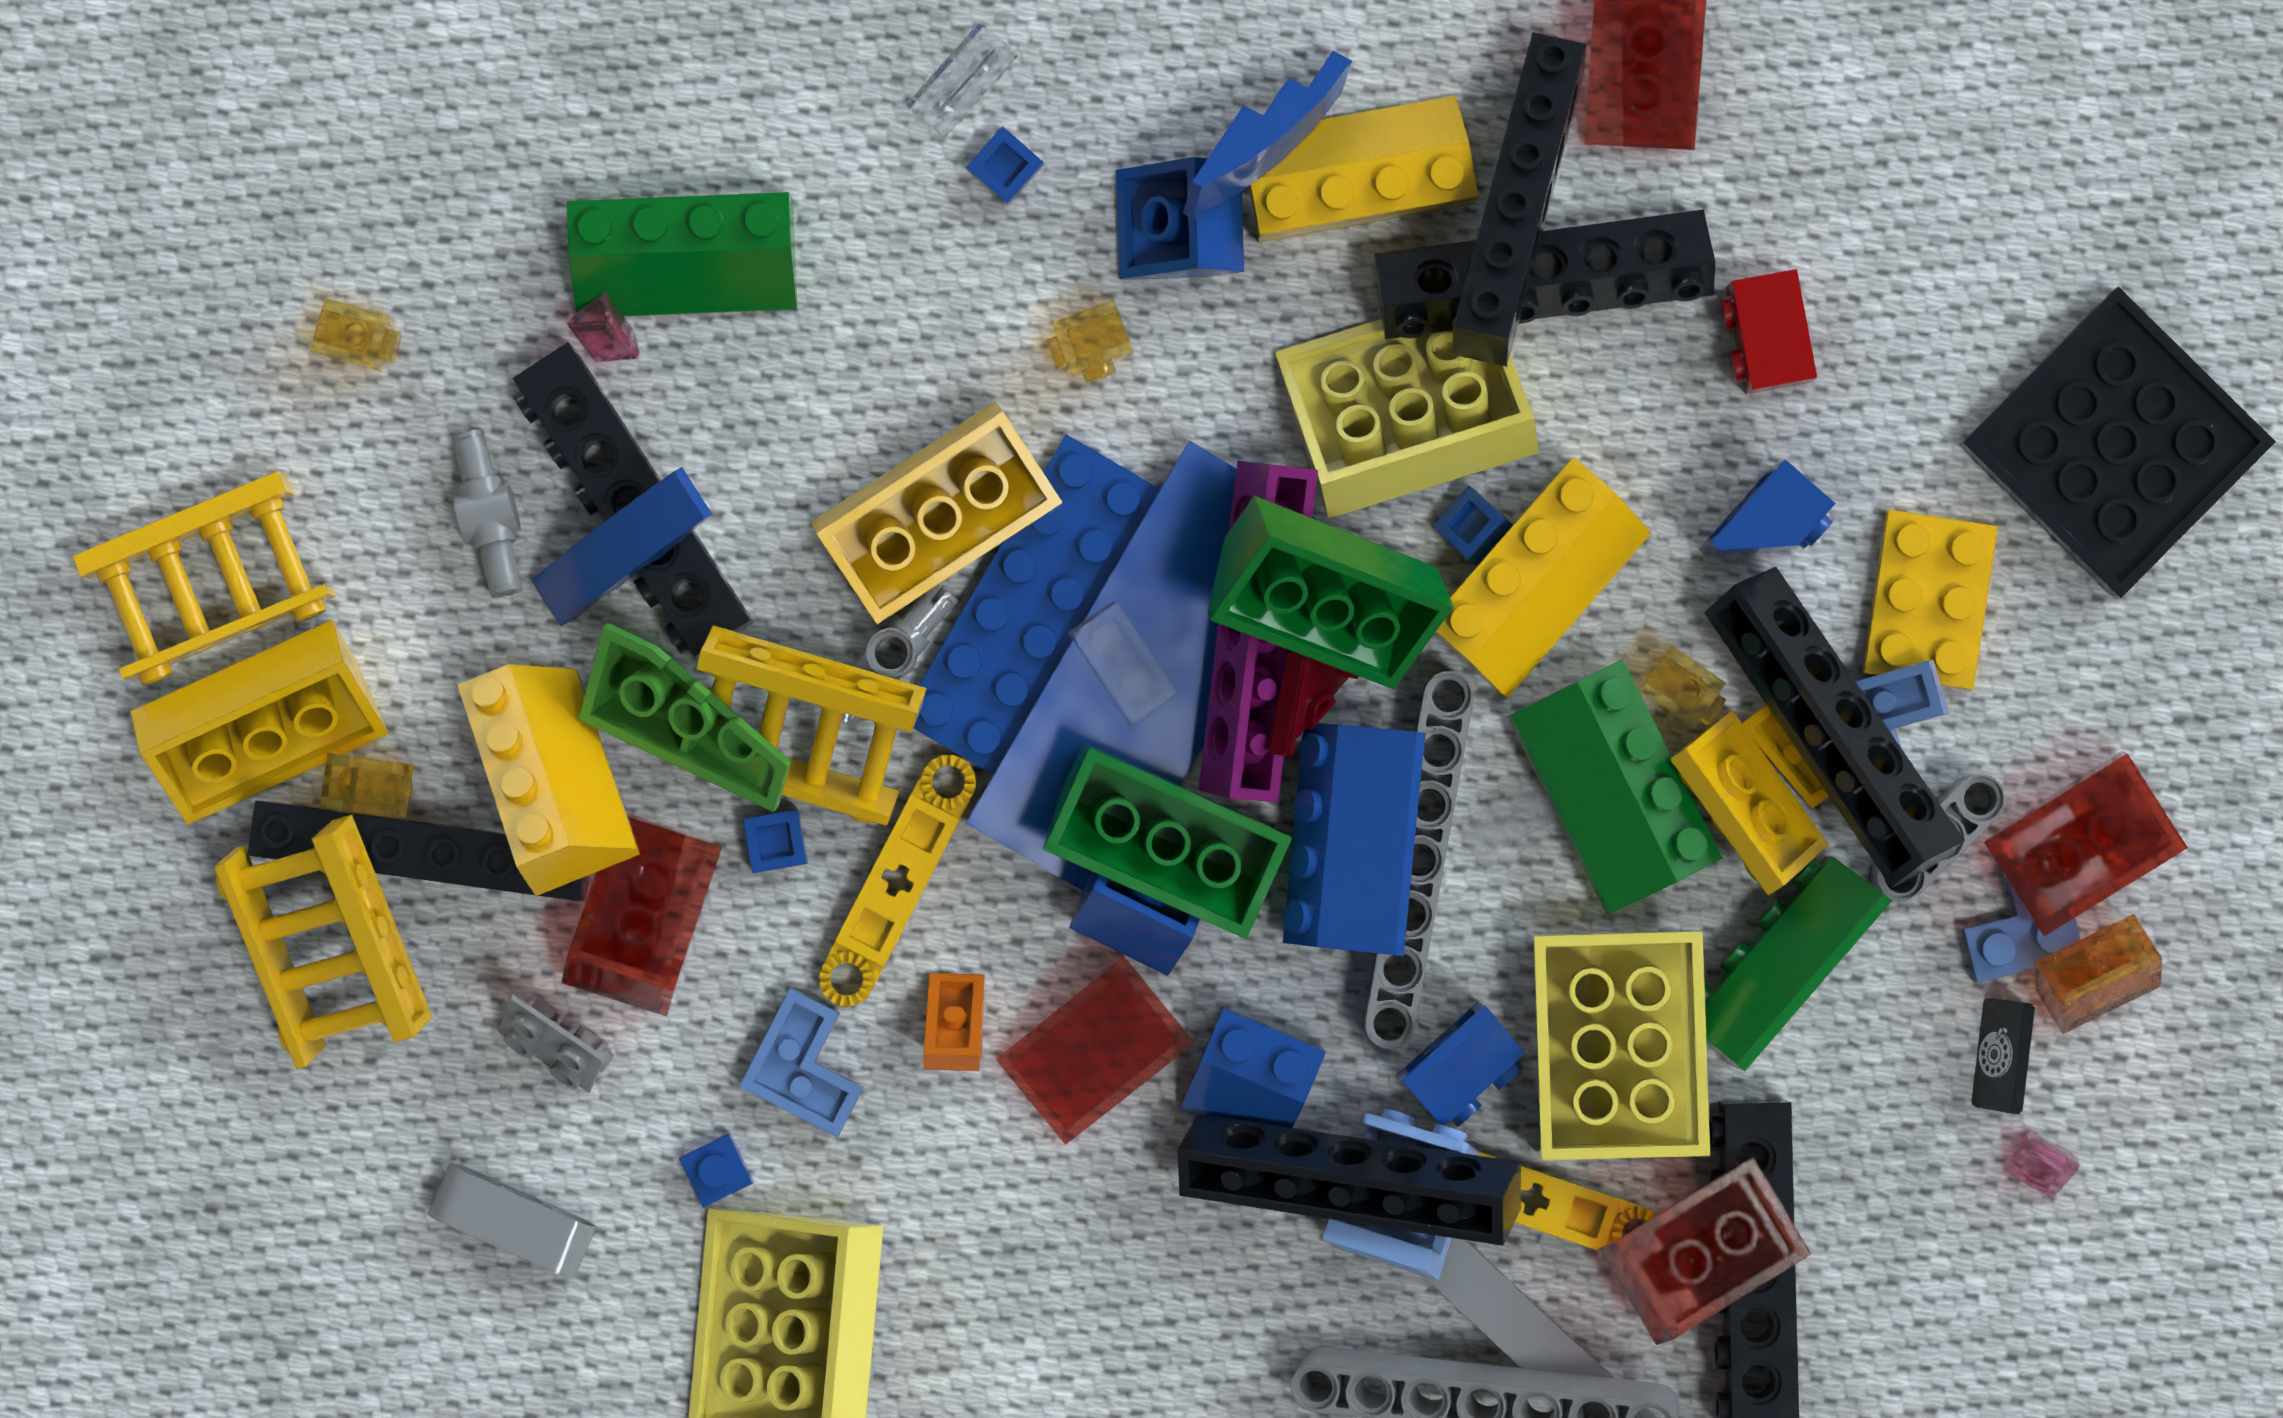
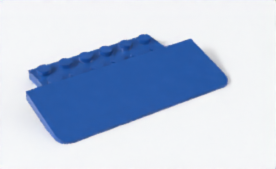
[914,434,1316,891]

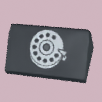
[1971,998,2035,1115]

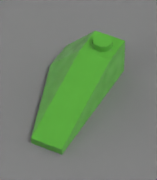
[578,623,791,812]

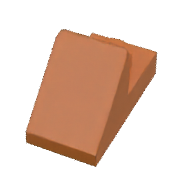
[923,973,985,1071]

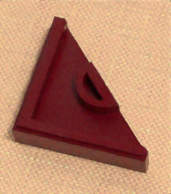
[1268,651,1359,757]

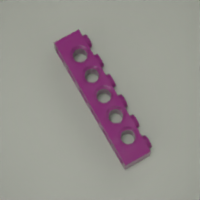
[1198,460,1318,802]

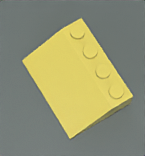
[1275,319,1539,519]
[1533,931,1710,1160]
[689,1208,883,1418]

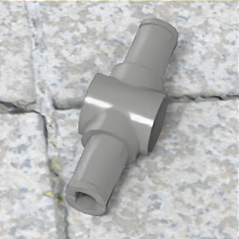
[451,429,523,598]
[842,584,958,729]

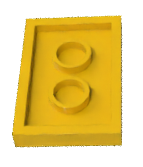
[1861,509,1998,690]
[1670,710,1829,895]

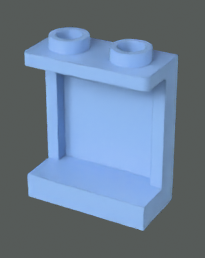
[1323,1108,1479,1280]

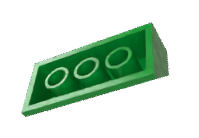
[566,192,798,319]
[1207,496,1454,689]
[1507,659,1723,915]
[1043,742,1292,939]
[1704,856,1892,1071]

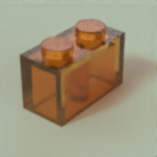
[2035,914,2162,1034]

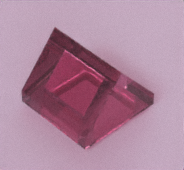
[567,292,640,362]
[2005,1128,2080,1198]

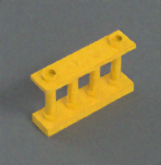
[72,471,337,686]
[697,625,927,826]
[214,815,433,1069]

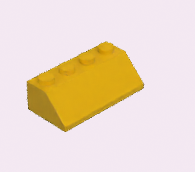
[1248,96,1479,243]
[811,402,1063,624]
[1434,457,1652,699]
[130,620,388,825]
[457,664,640,896]

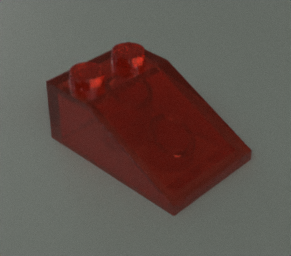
[1584,0,1707,150]
[1984,751,2188,936]
[561,816,722,1017]
[996,955,1194,1145]
[1598,1157,1811,1345]

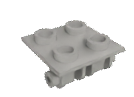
[498,993,614,1093]

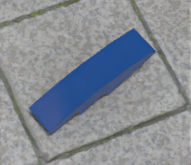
[1183,51,1352,219]
[531,467,712,626]

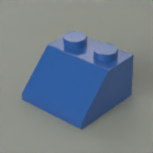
[1116,157,1244,280]
[1699,459,1836,557]
[1069,871,1200,976]
[1396,1002,1526,1127]
[1180,1006,1326,1128]

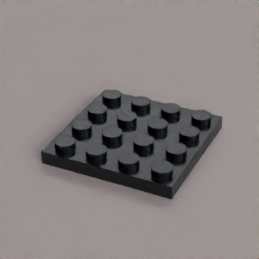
[1960,286,2276,599]

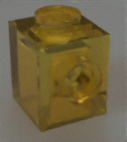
[310,298,401,373]
[1046,299,1134,384]
[1638,645,1726,730]
[320,752,414,819]

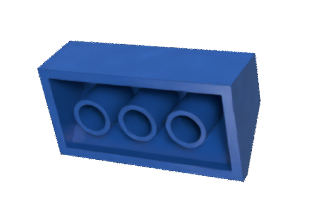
[1282,723,1425,956]

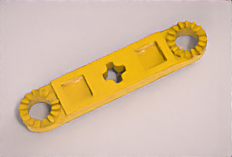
[819,755,977,1007]
[1477,1150,1666,1263]

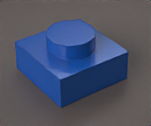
[966,126,1044,206]
[1433,485,1513,566]
[743,809,808,873]
[679,1133,754,1208]

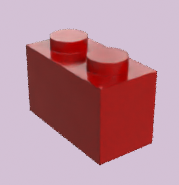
[1719,269,1818,394]

